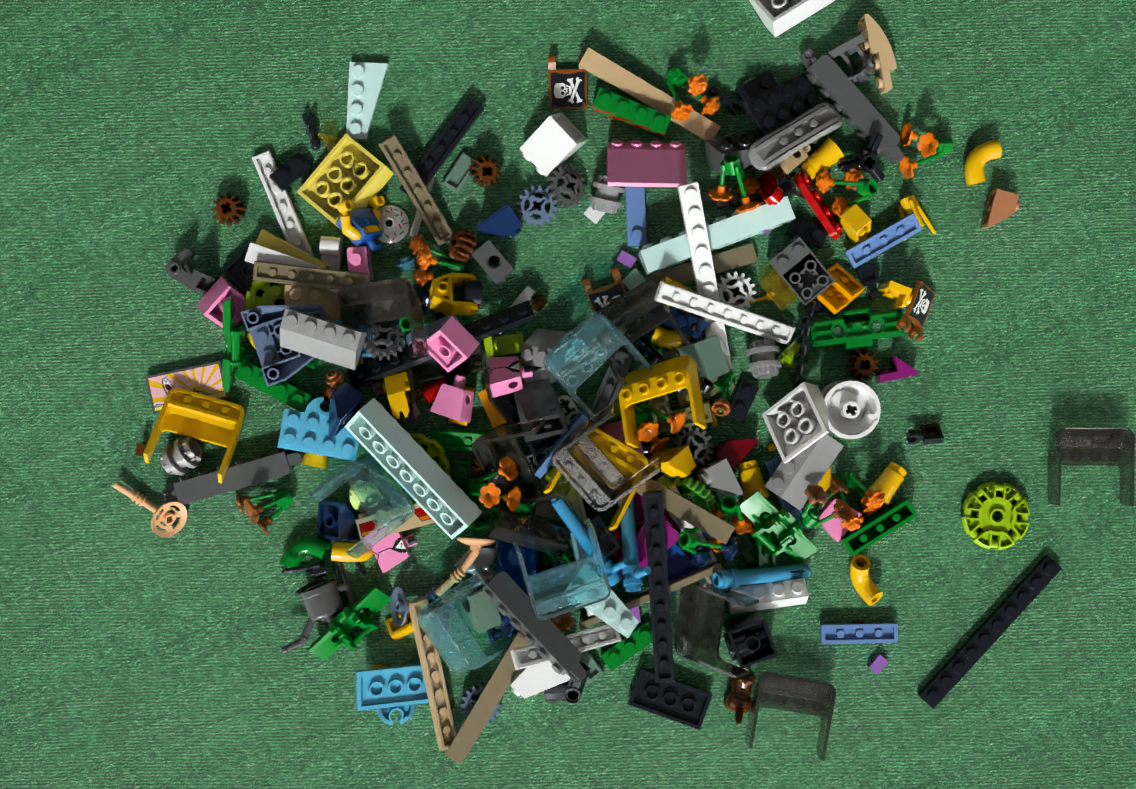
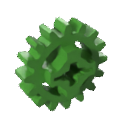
[677,477,716,512]

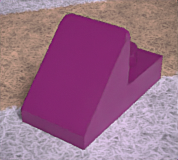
[874,356,918,383]

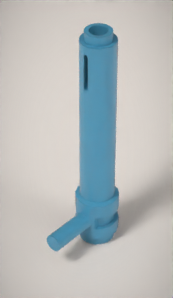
[617,491,651,592]
[551,494,630,587]
[711,564,810,589]

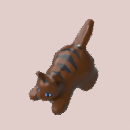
[723,671,755,725]

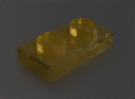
[758,269,798,311]

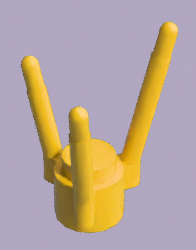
[897,195,936,241]

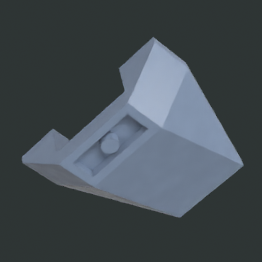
[240,305,328,387]

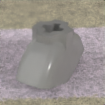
[453,546,497,578]

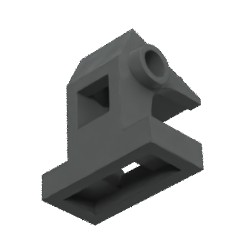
[827,29,876,83]
[165,249,218,295]

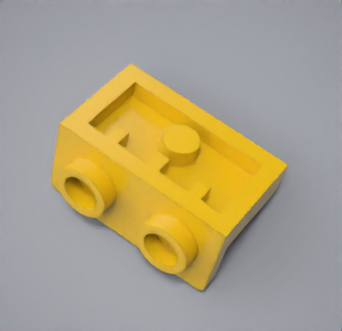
[878,280,913,309]

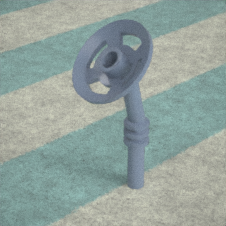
[390,577,450,626]

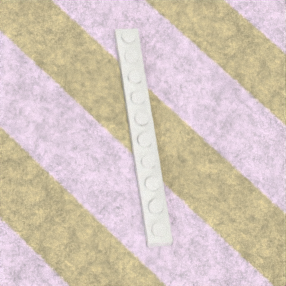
[677,181,732,369]

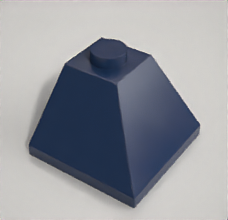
[476,203,523,238]
[328,382,364,440]
[318,500,360,542]

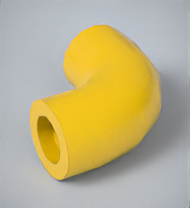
[964,139,1002,186]
[650,324,697,349]
[331,541,374,562]
[849,555,883,606]

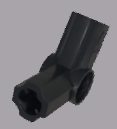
[544,662,590,704]

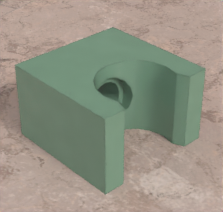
[678,335,730,381]
[455,582,502,633]

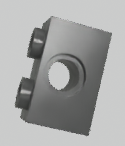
[472,240,515,285]

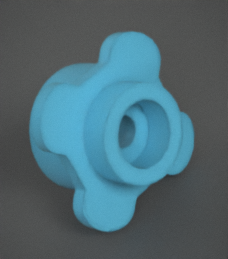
[396,256,415,271]

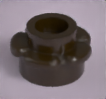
[530,294,547,312]

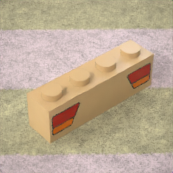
[355,501,435,543]

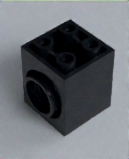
[722,611,778,669]

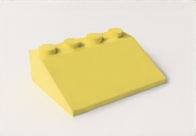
[297,134,394,227]

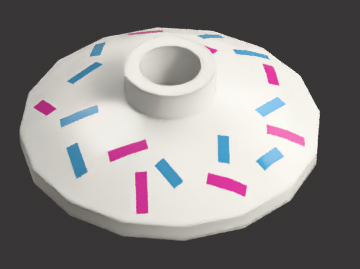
[379,205,409,244]

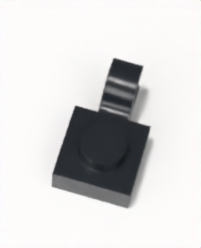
[855,264,881,300]
[907,424,944,445]

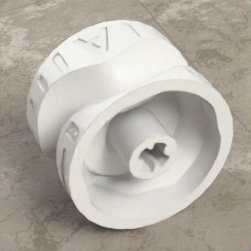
[821,381,881,439]

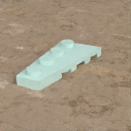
[346,62,389,141]
[563,560,639,638]

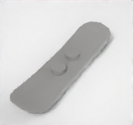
[748,102,843,171]

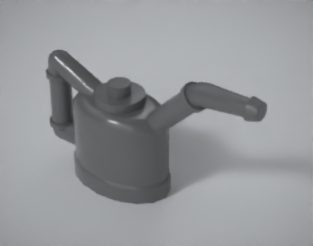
[281,579,357,654]

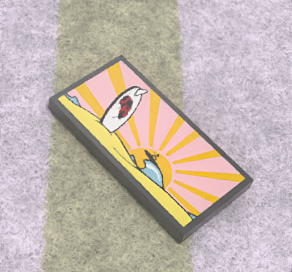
[145,361,230,414]

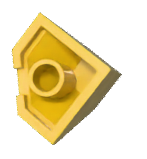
[648,446,696,478]

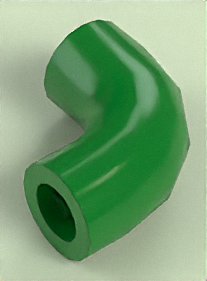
[280,536,331,568]

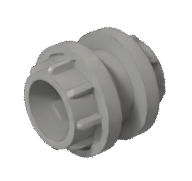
[589,174,626,214]
[746,339,782,378]
[160,437,203,476]

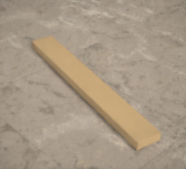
[578,47,721,141]
[408,597,456,751]

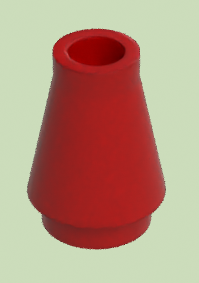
[420,377,448,403]

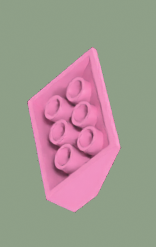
[606,140,687,187]

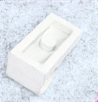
[319,236,344,270]

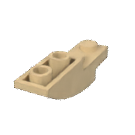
[858,14,897,94]

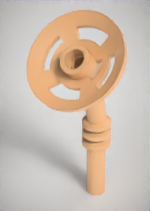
[113,481,187,537]
[435,537,496,597]

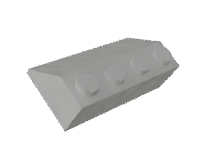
[280,308,367,370]
[765,434,844,511]

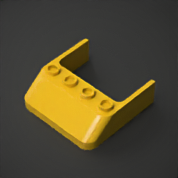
[619,355,707,449]
[143,388,245,484]
[544,425,648,531]

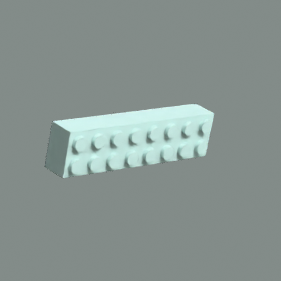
[638,196,795,275]
[345,398,482,539]

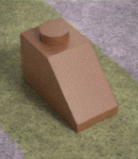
[981,189,1020,229]

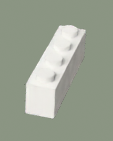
[727,578,809,614]

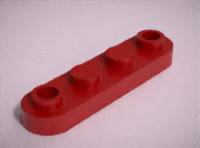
[757,171,783,205]
[793,171,843,240]

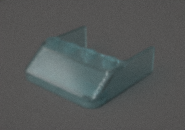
[543,312,652,422]
[309,455,415,559]
[513,519,611,620]
[417,574,518,673]

